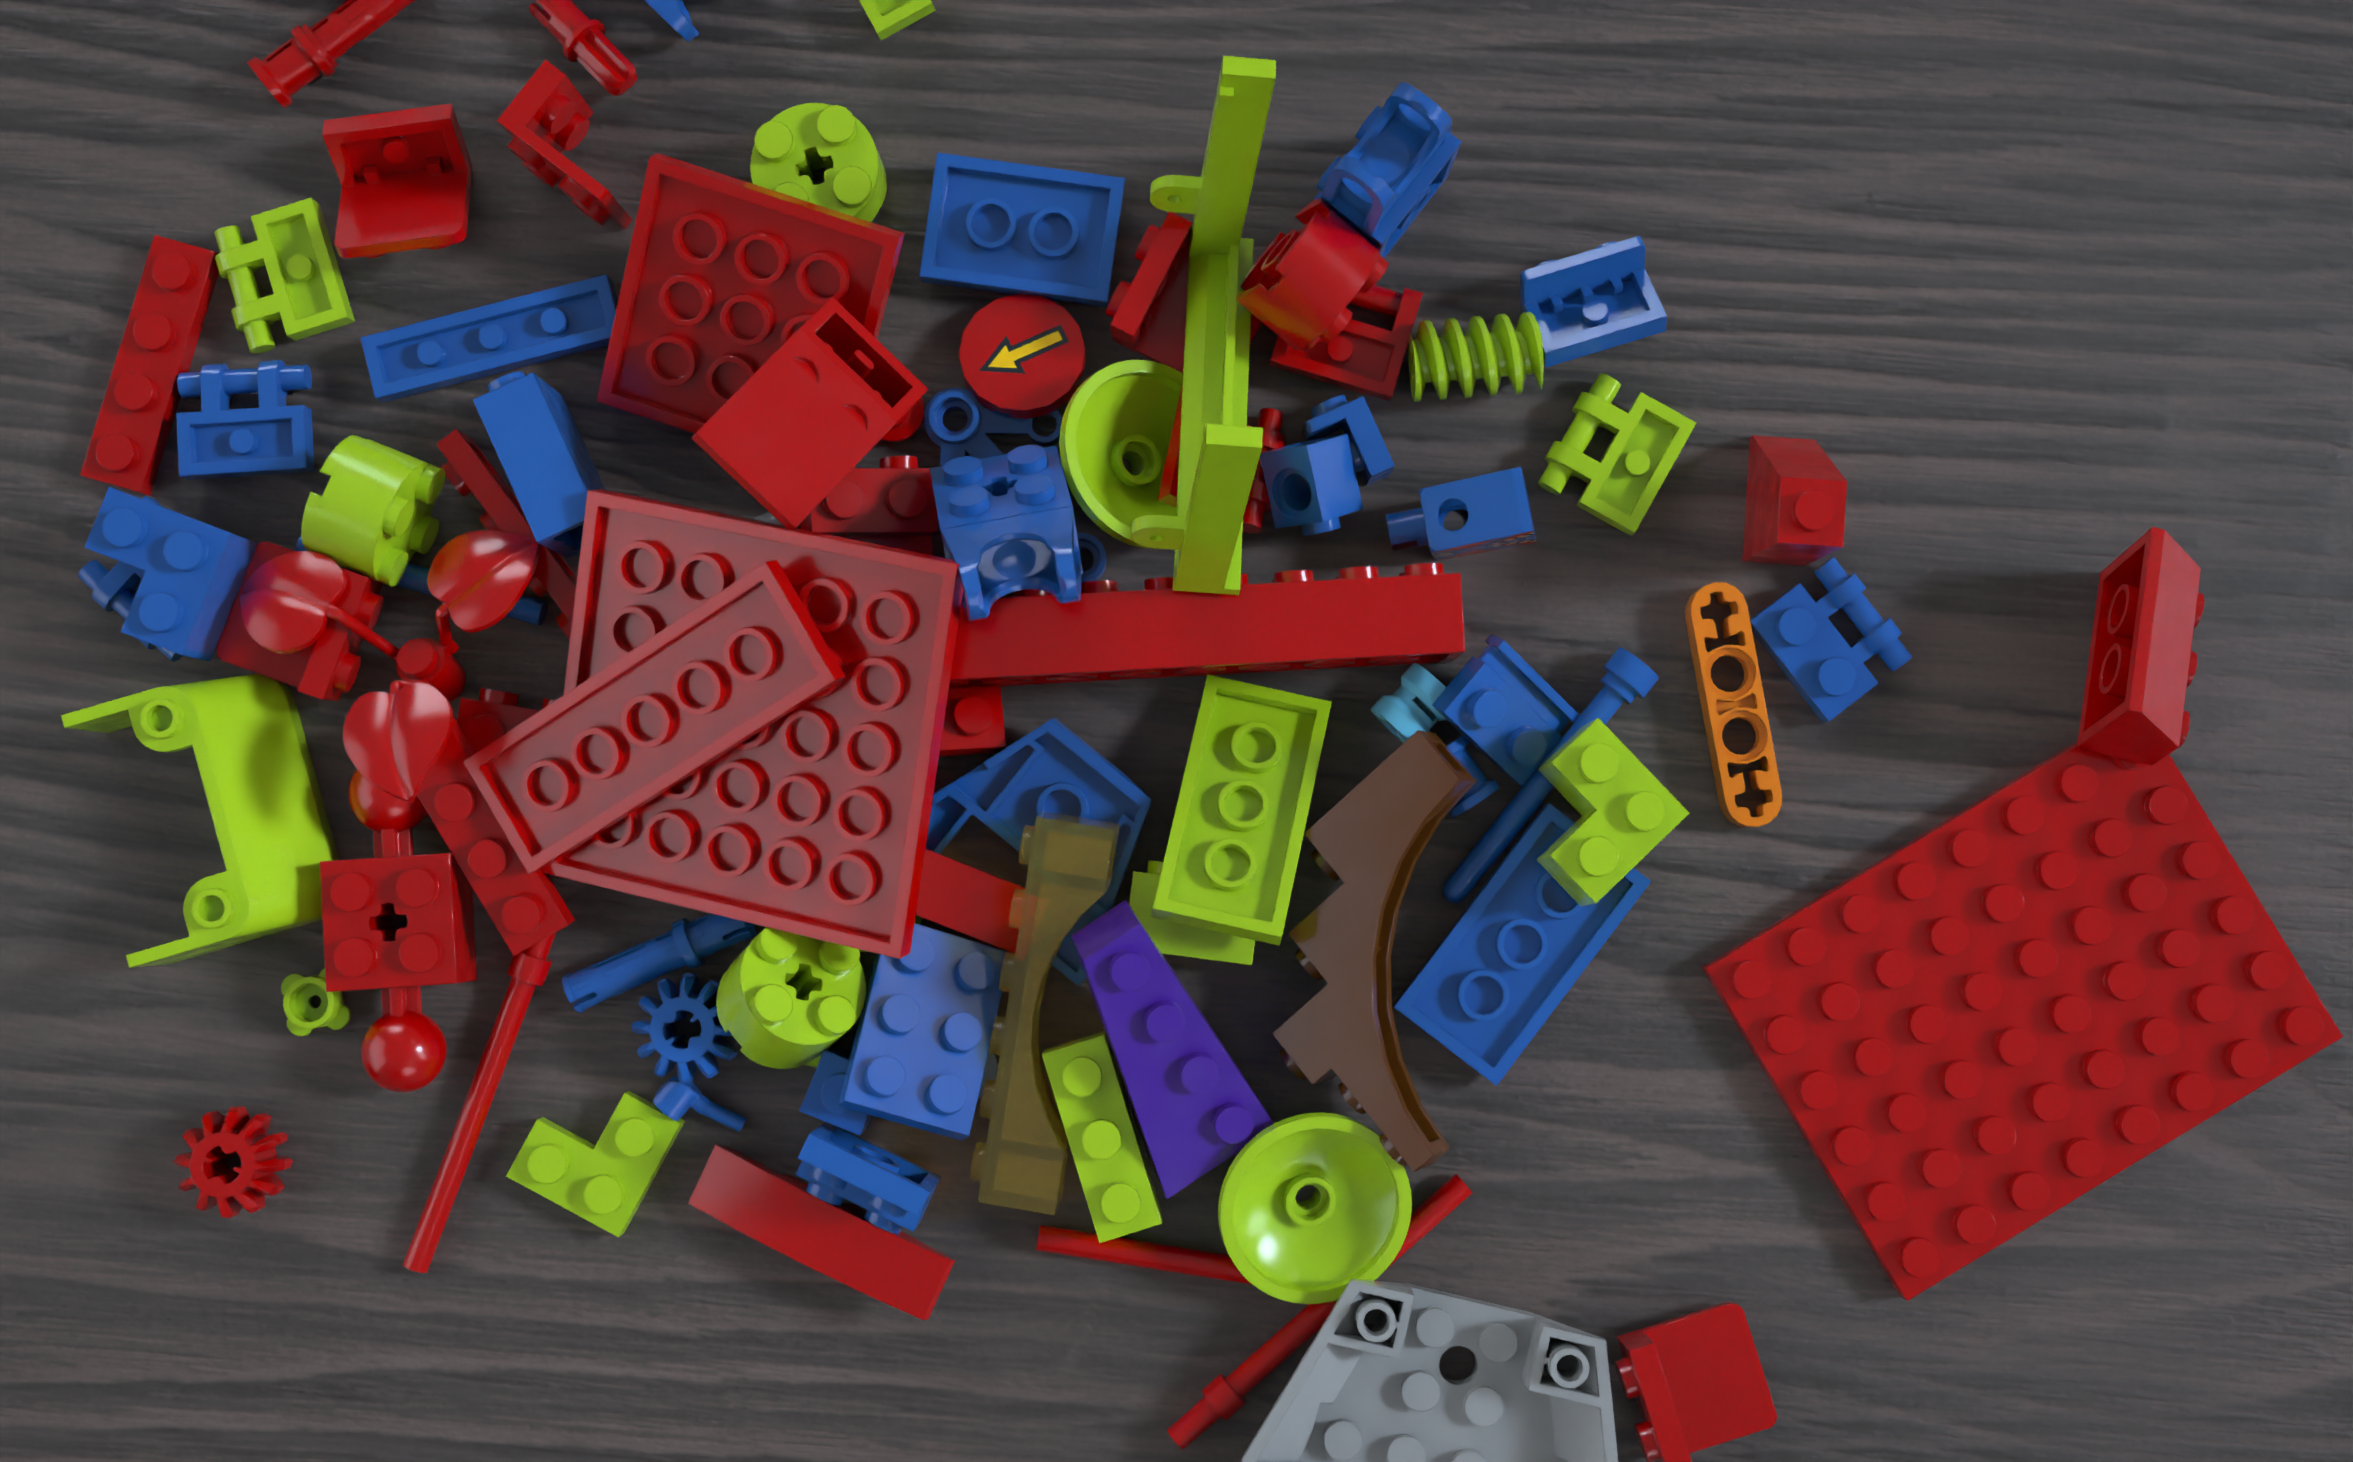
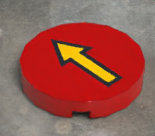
[959,294,1086,419]

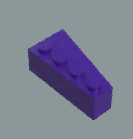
[1071,899,1274,1199]

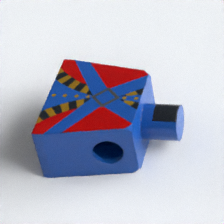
[1386,467,1537,560]

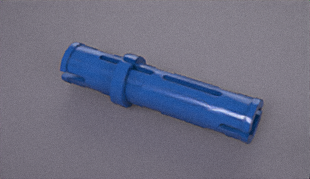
[562,913,756,1013]

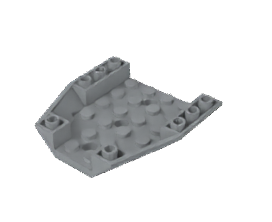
[1241,1279,1619,1462]

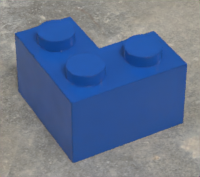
[84,487,258,662]

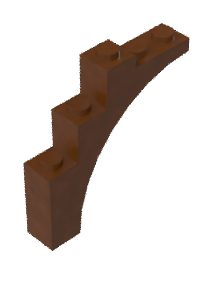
[1272,730,1476,1172]

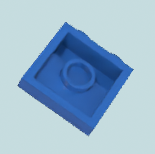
[796,1122,942,1234]

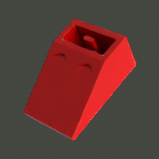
[691,297,929,530]

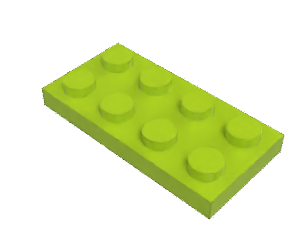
[1151,674,1332,946]

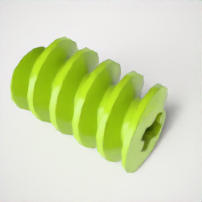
[1408,312,1544,402]

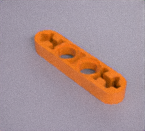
[1685,582,1782,827]

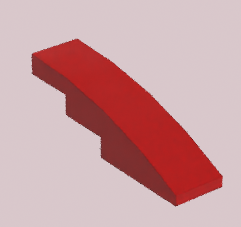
[688,1145,955,1320]

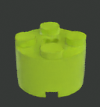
[750,103,887,222]
[301,435,445,587]
[716,927,866,1069]

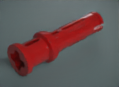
[247,0,416,109]

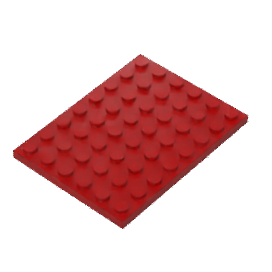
[1701,742,2343,1301]

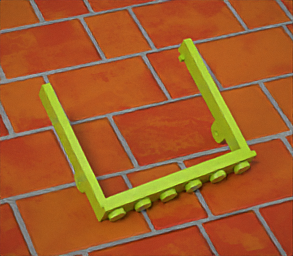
[1131,56,1276,595]

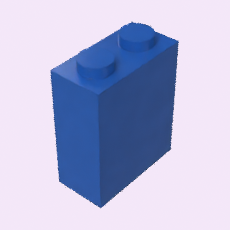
[473,371,606,558]

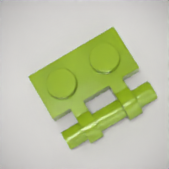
[214,198,355,354]
[1538,373,1696,536]

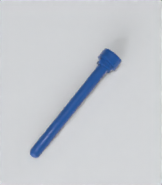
[1442,647,1659,903]

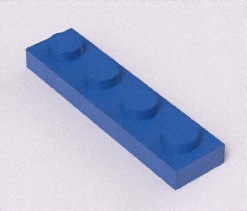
[360,274,618,403]

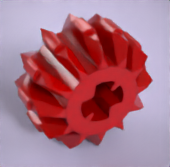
[173,1106,294,1218]

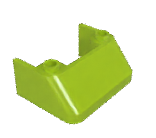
[61,674,339,968]

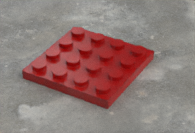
[597,153,905,433]

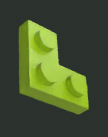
[506,1091,685,1238]

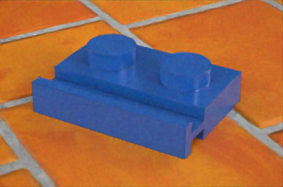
[1432,634,1580,786]

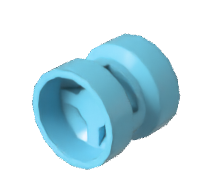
[1371,663,1446,743]

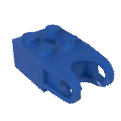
[1314,81,1462,259]
[929,445,1083,621]

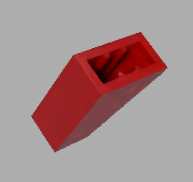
[1742,435,1847,566]

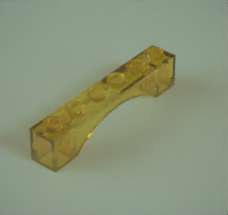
[970,812,1120,1215]

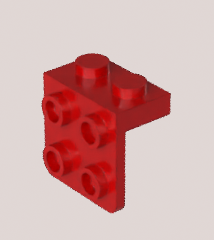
[322,103,472,258]
[1106,212,1262,373]
[217,541,384,702]
[1614,1302,1777,1462]

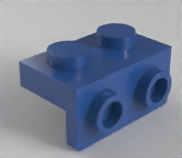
[1520,236,1667,368]

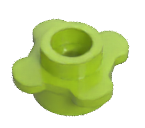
[281,968,351,1036]

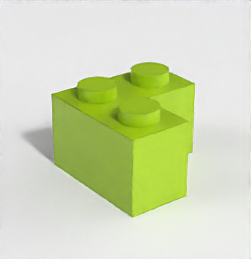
[1537,718,1689,906]

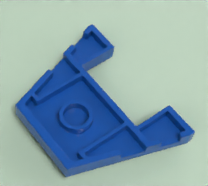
[926,718,1154,987]

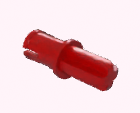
[529,0,638,96]

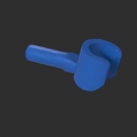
[653,1076,746,1132]

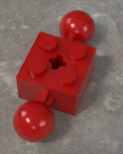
[320,769,477,1093]

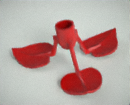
[239,530,541,802]

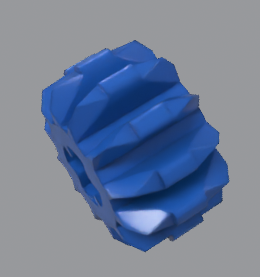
[632,973,738,1084]

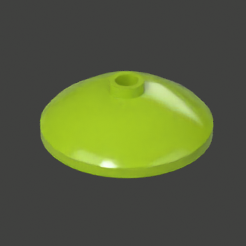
[1059,360,1183,550]
[1218,1112,1412,1304]

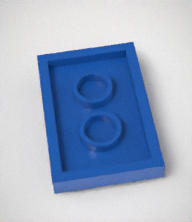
[919,152,1125,307]
[838,923,1011,1141]

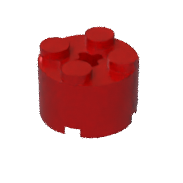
[1236,198,1389,353]

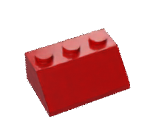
[2077,527,2205,766]

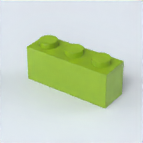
[1042,1031,1162,1243]

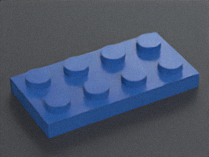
[1392,803,1651,1086]

